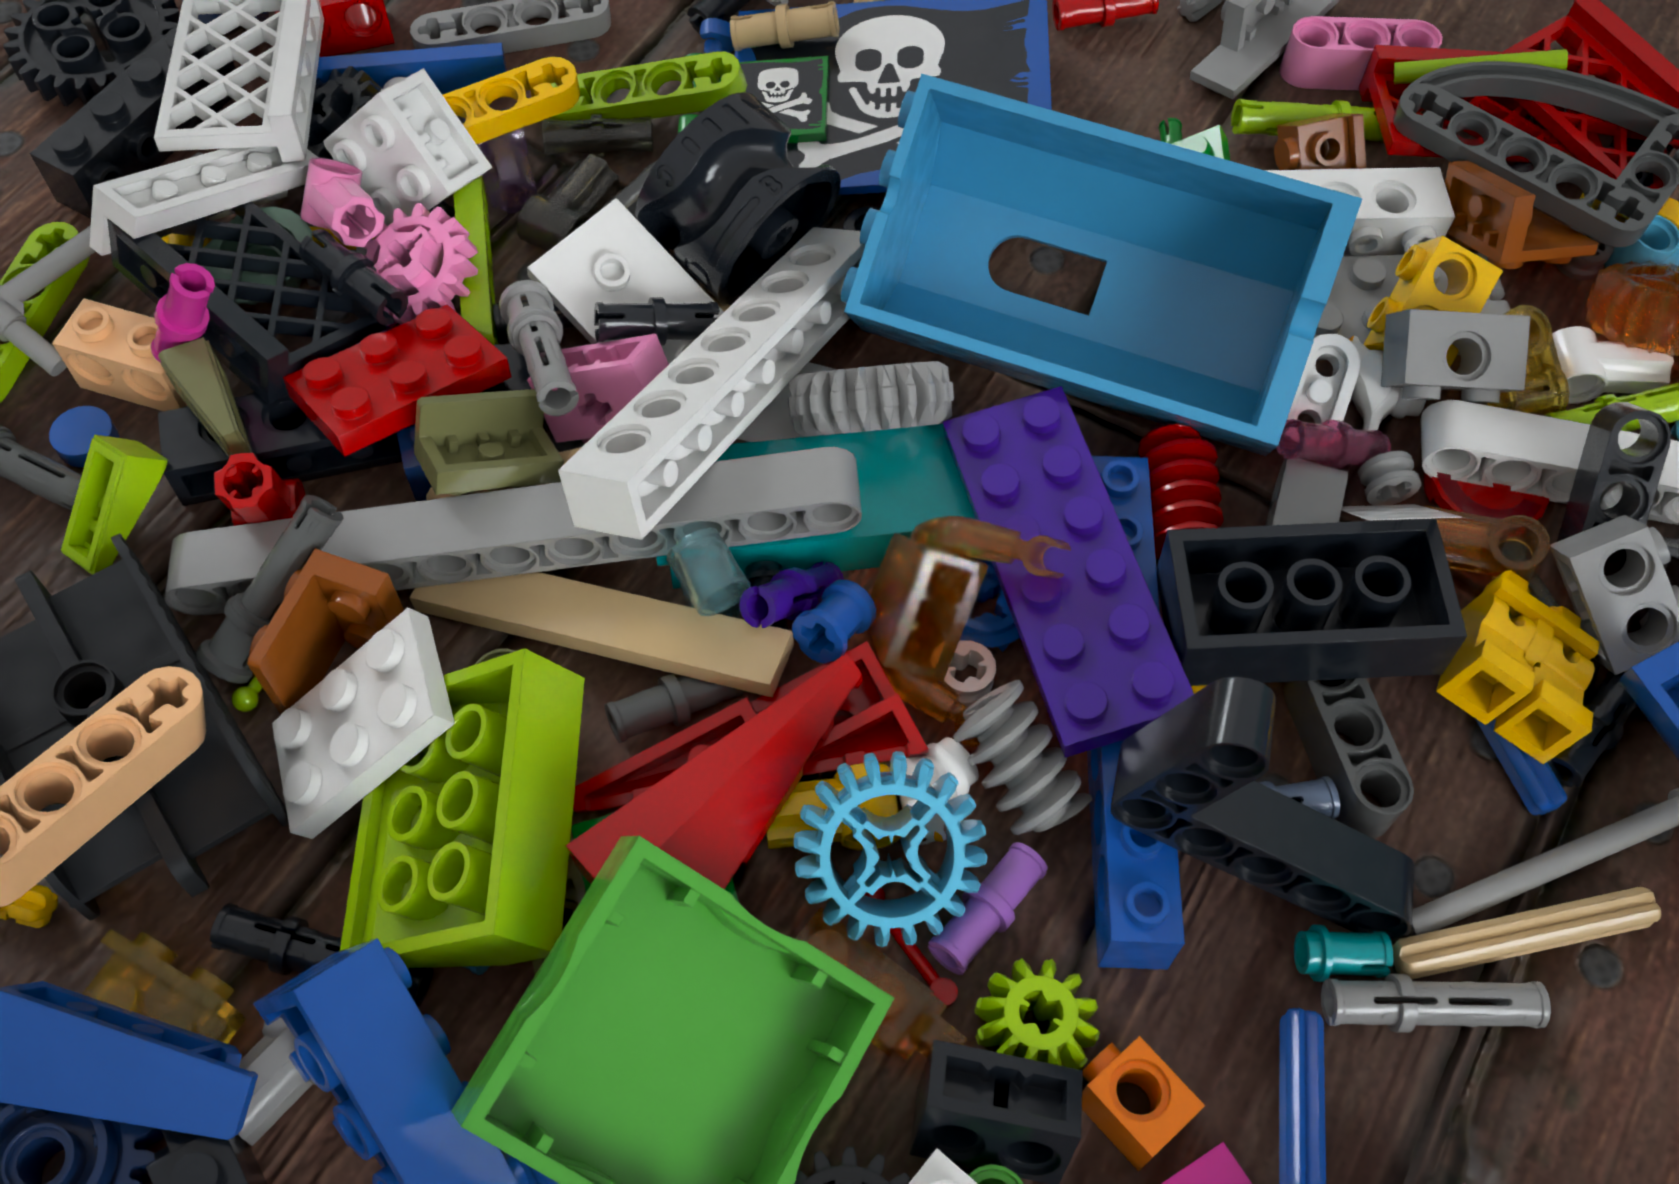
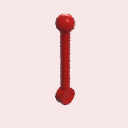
[864,887,958,1008]

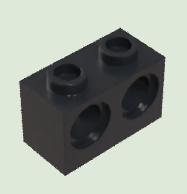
[909,1039,1083,1184]

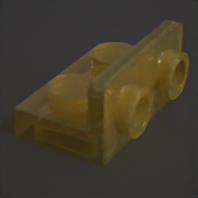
[82,929,246,1044]

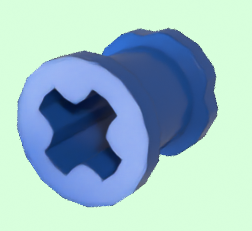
[792,580,876,664]

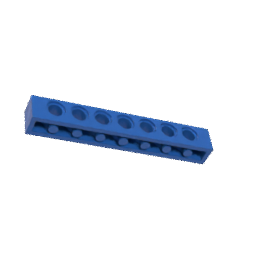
[1087,456,1185,970]

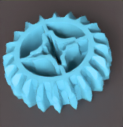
[794,751,987,948]

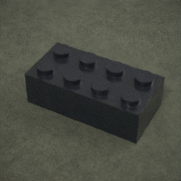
[1156,518,1467,686]

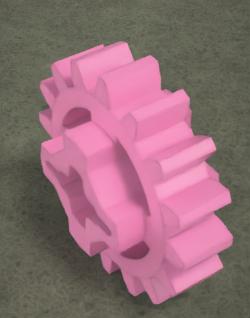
[364,203,478,328]

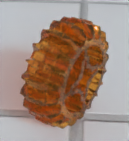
[1585,261,1679,357]

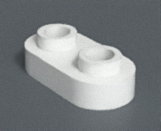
[1281,334,1361,452]

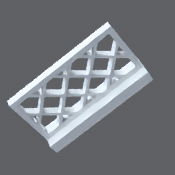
[154,0,324,162]

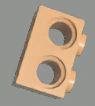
[52,298,187,411]

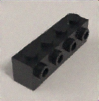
[30,24,243,219]

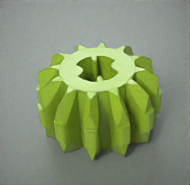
[975,958,1100,1070]

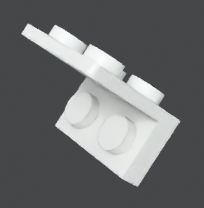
[324,68,492,226]

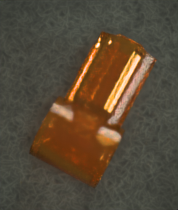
[1424,505,1550,582]

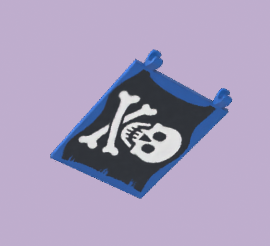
[700,0,1052,195]

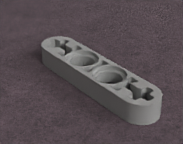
[410,0,611,54]

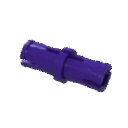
[740,561,844,628]

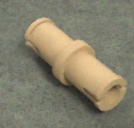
[730,1,839,51]

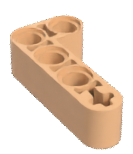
[0,666,207,907]

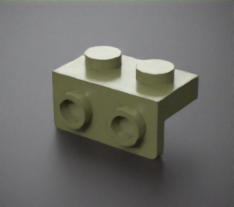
[414,389,564,495]

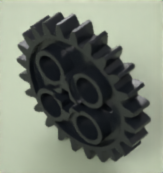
[3,0,180,107]

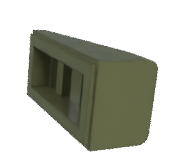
[158,337,253,457]

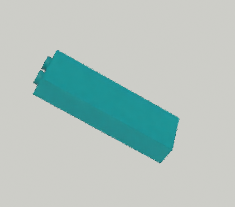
[656,423,989,589]

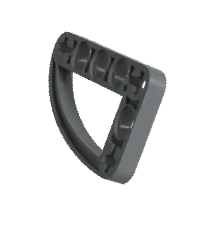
[1393,61,1679,247]

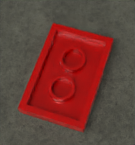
[283,304,512,457]

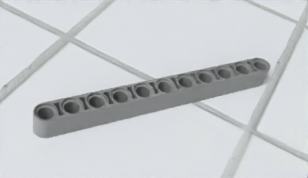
[164,447,862,615]

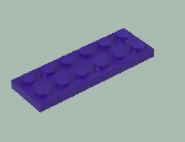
[943,386,1194,758]

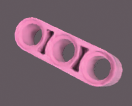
[1279,16,1443,90]

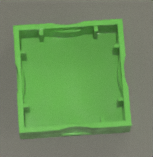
[451,836,895,1184]

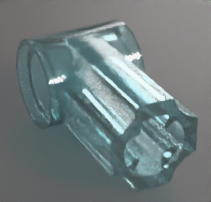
[667,527,751,618]

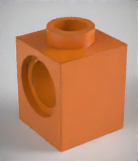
[1082,1036,1205,1172]

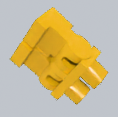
[1436,570,1600,764]

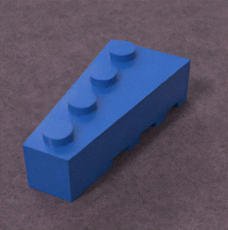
[253,938,528,1184]

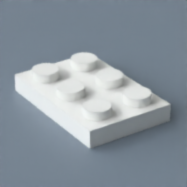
[272,607,455,839]

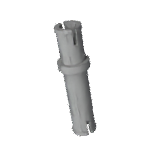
[1321,974,1551,1033]

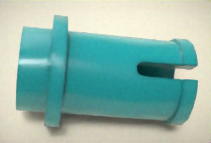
[1294,924,1393,982]

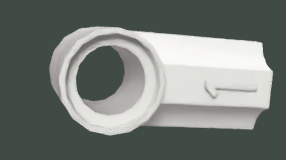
[1541,326,1674,404]

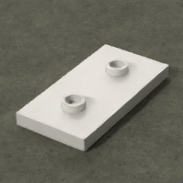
[527,198,724,364]

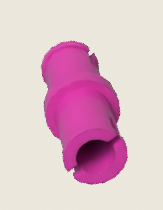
[151,263,215,363]

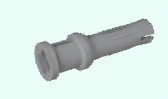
[499,280,579,416]

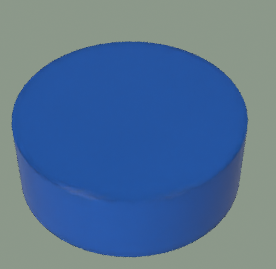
[49,406,119,467]

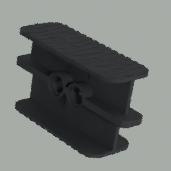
[0,533,289,921]

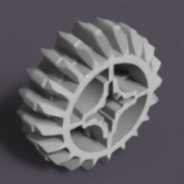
[788,361,954,437]

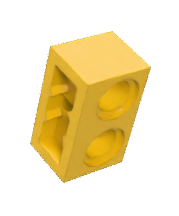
[1363,236,1503,367]

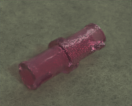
[1276,419,1391,469]

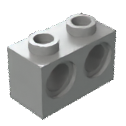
[1549,515,1679,675]

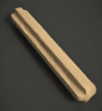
[1392,886,1661,979]

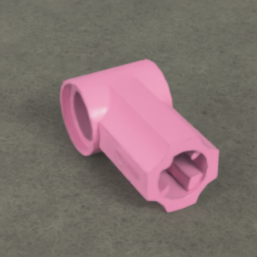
[300,158,385,248]

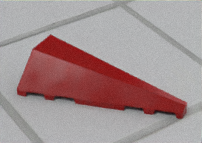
[573,641,928,813]
[566,653,863,890]

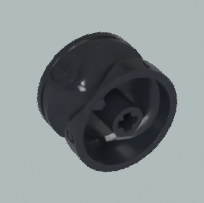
[635,92,841,305]

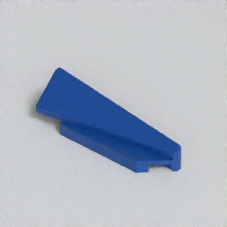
[0,981,258,1140]

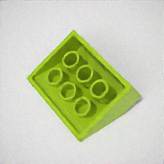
[340,648,585,968]

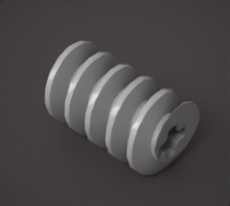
[953,680,1092,835]

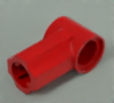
[214,453,306,526]

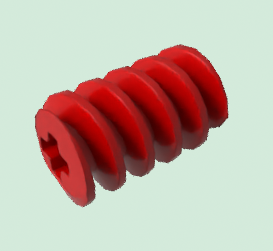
[1138,423,1224,560]

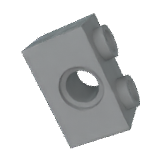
[1381,309,1530,403]

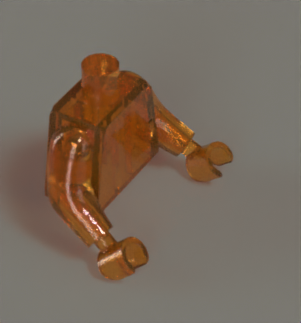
[869,516,1071,747]

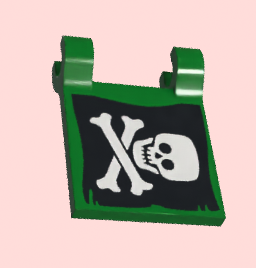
[678,53,829,143]

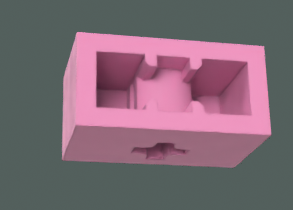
[527,334,669,443]

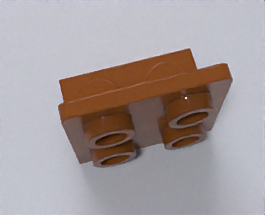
[1445,160,1599,269]
[247,549,404,715]

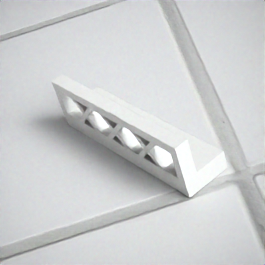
[89,146,319,256]

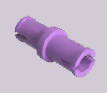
[928,842,1048,975]

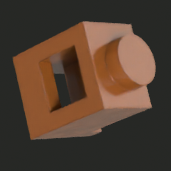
[1274,113,1366,170]

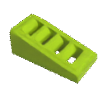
[61,434,168,575]

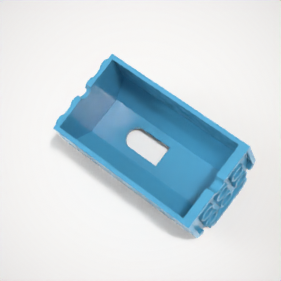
[841,74,1363,456]

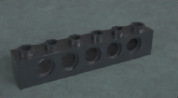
[158,344,547,506]

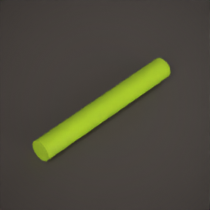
[1394,49,1568,85]

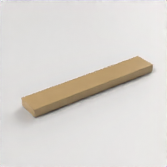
[409,572,794,697]

